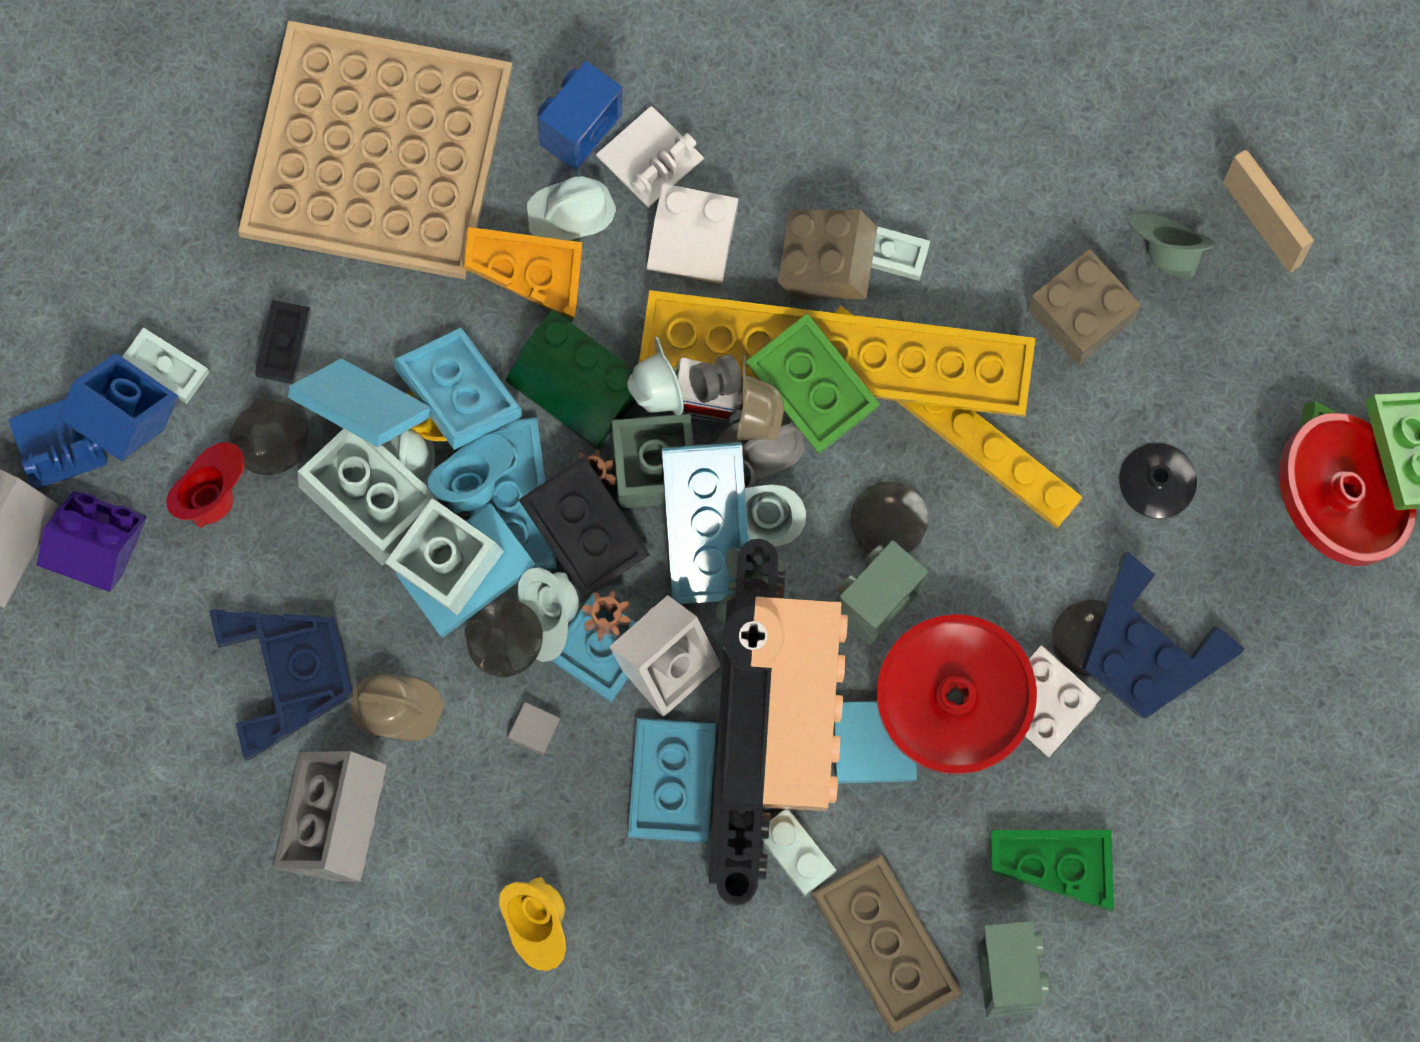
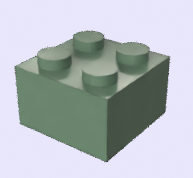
[612,414,693,509]
[835,540,929,647]
[977,921,1049,1018]

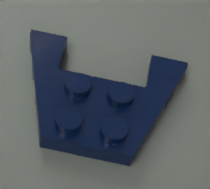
[1081,552,1245,718]
[209,609,353,761]

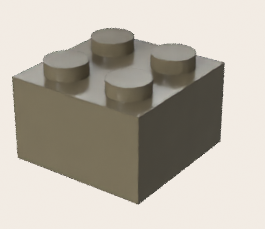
[778,209,878,299]
[1027,249,1141,366]

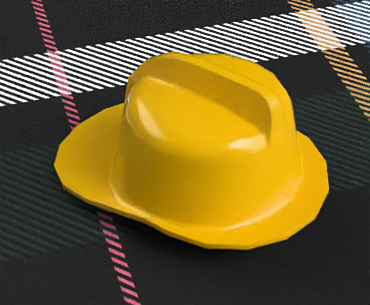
[499,877,566,971]

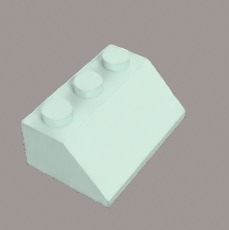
[298,429,439,566]

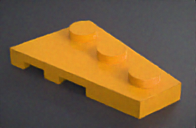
[462,227,582,320]

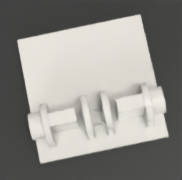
[596,106,704,208]
[1025,645,1101,757]

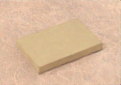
[1223,150,1314,273]

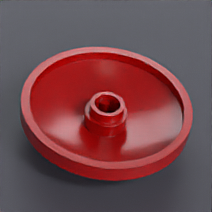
[1279,413,1417,566]
[876,614,1037,775]

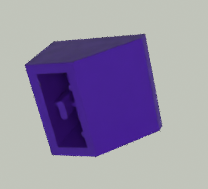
[36,491,147,592]

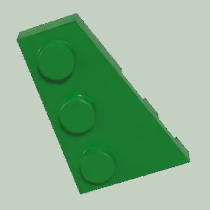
[990,830,1114,912]

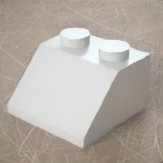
[647,183,738,284]
[609,595,721,717]

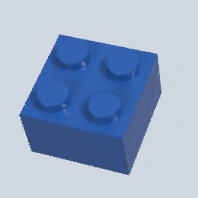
[537,61,623,171]
[58,353,178,461]

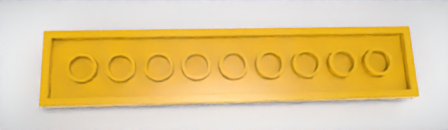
[639,290,1036,417]

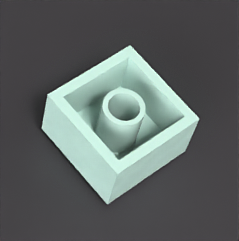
[385,498,504,616]

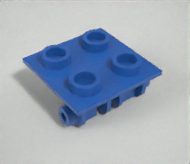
[8,399,108,489]

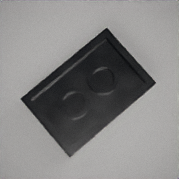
[519,456,650,598]

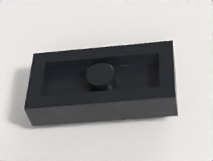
[255,300,311,384]

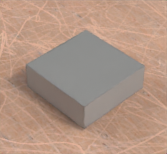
[508,702,561,756]

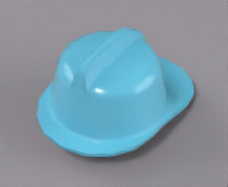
[428,435,514,514]

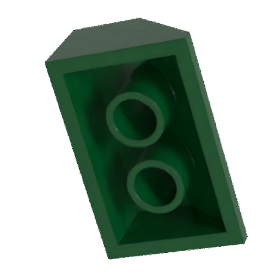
[505,309,636,450]

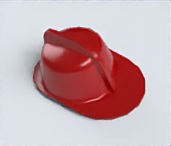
[166,442,245,528]

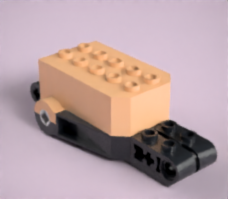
[708,538,848,907]

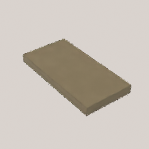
[811,854,962,1035]

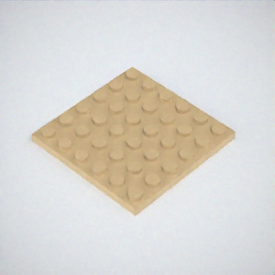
[238,21,513,280]

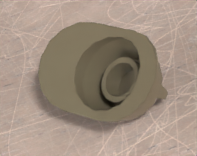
[736,354,784,442]
[351,674,444,741]

